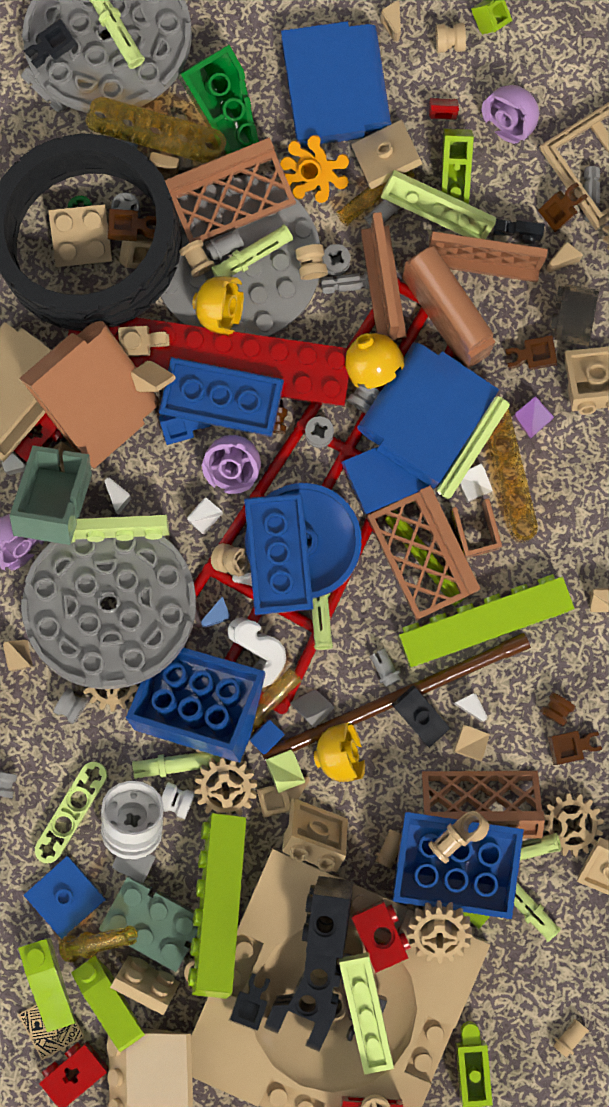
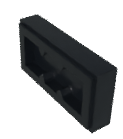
[391,685,451,748]

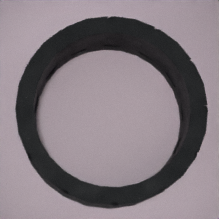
[0,133,182,331]

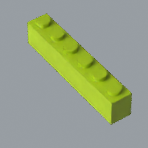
[398,574,575,669]
[188,813,246,999]

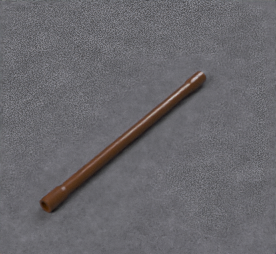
[262,632,531,765]

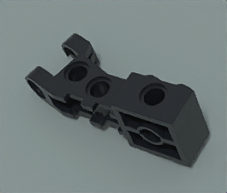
[264,876,354,1052]

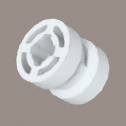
[161,782,195,819]

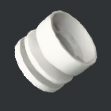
[101,781,164,859]

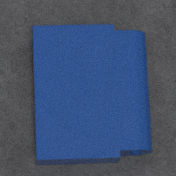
[281,21,391,147]
[357,342,499,489]

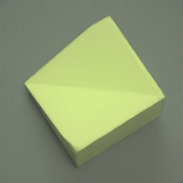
[266,750,305,793]

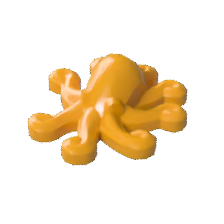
[280,135,349,203]

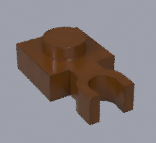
[538,182,588,232]
[108,209,156,242]
[505,335,558,370]
[548,731,602,765]

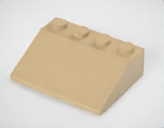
[107,1027,193,1107]

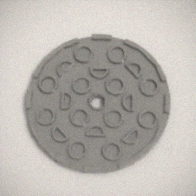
[22,0,192,114]
[160,175,320,337]
[21,536,196,689]

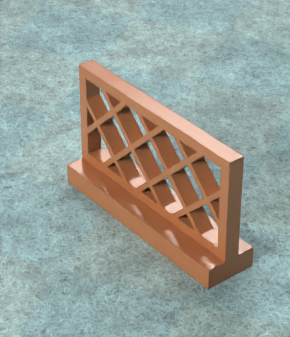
[165,137,296,243]
[361,212,406,340]
[429,231,548,282]
[367,485,481,621]
[422,771,545,839]

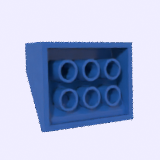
[126,647,266,763]
[391,812,524,919]

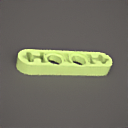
[35,762,108,863]

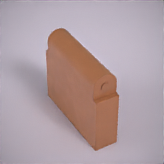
[402,246,496,369]
[19,321,159,469]

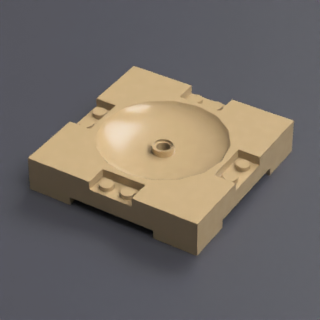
[191,847,490,1107]

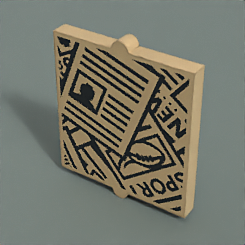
[18,1004,85,1060]

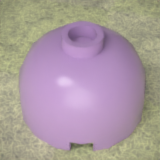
[481,85,540,144]
[202,435,261,494]
[0,514,44,571]

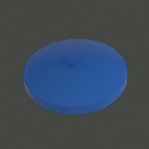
[245,483,362,599]

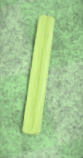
[436,396,510,499]

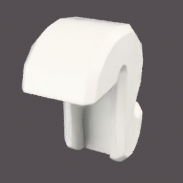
[228,617,286,688]

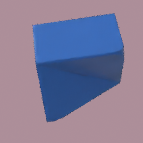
[249,720,285,754]

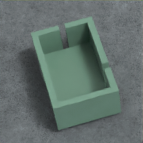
[10,445,92,545]
[99,876,198,972]

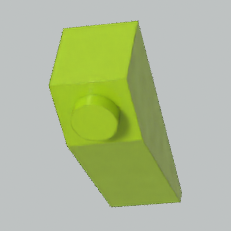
[441,128,474,204]
[18,938,76,1032]
[71,956,145,1052]

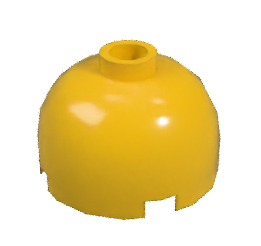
[192,276,244,335]
[345,333,404,389]
[314,723,365,782]

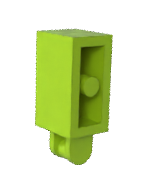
[455,1021,493,1107]

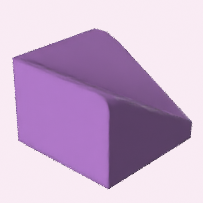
[512,396,554,439]

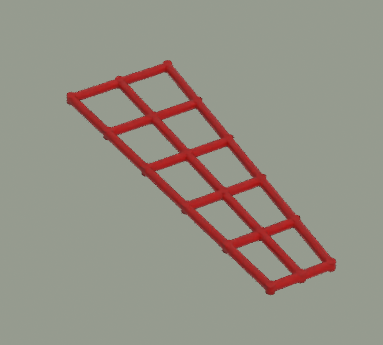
[194,278,455,715]

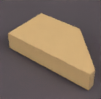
[256,776,310,818]

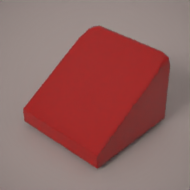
[429,98,459,120]

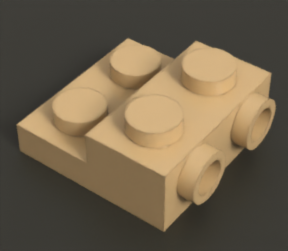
[564,346,609,415]
[282,799,348,873]

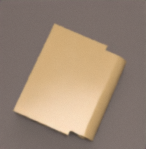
[0,322,51,462]

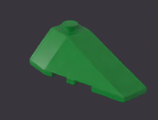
[178,45,259,174]

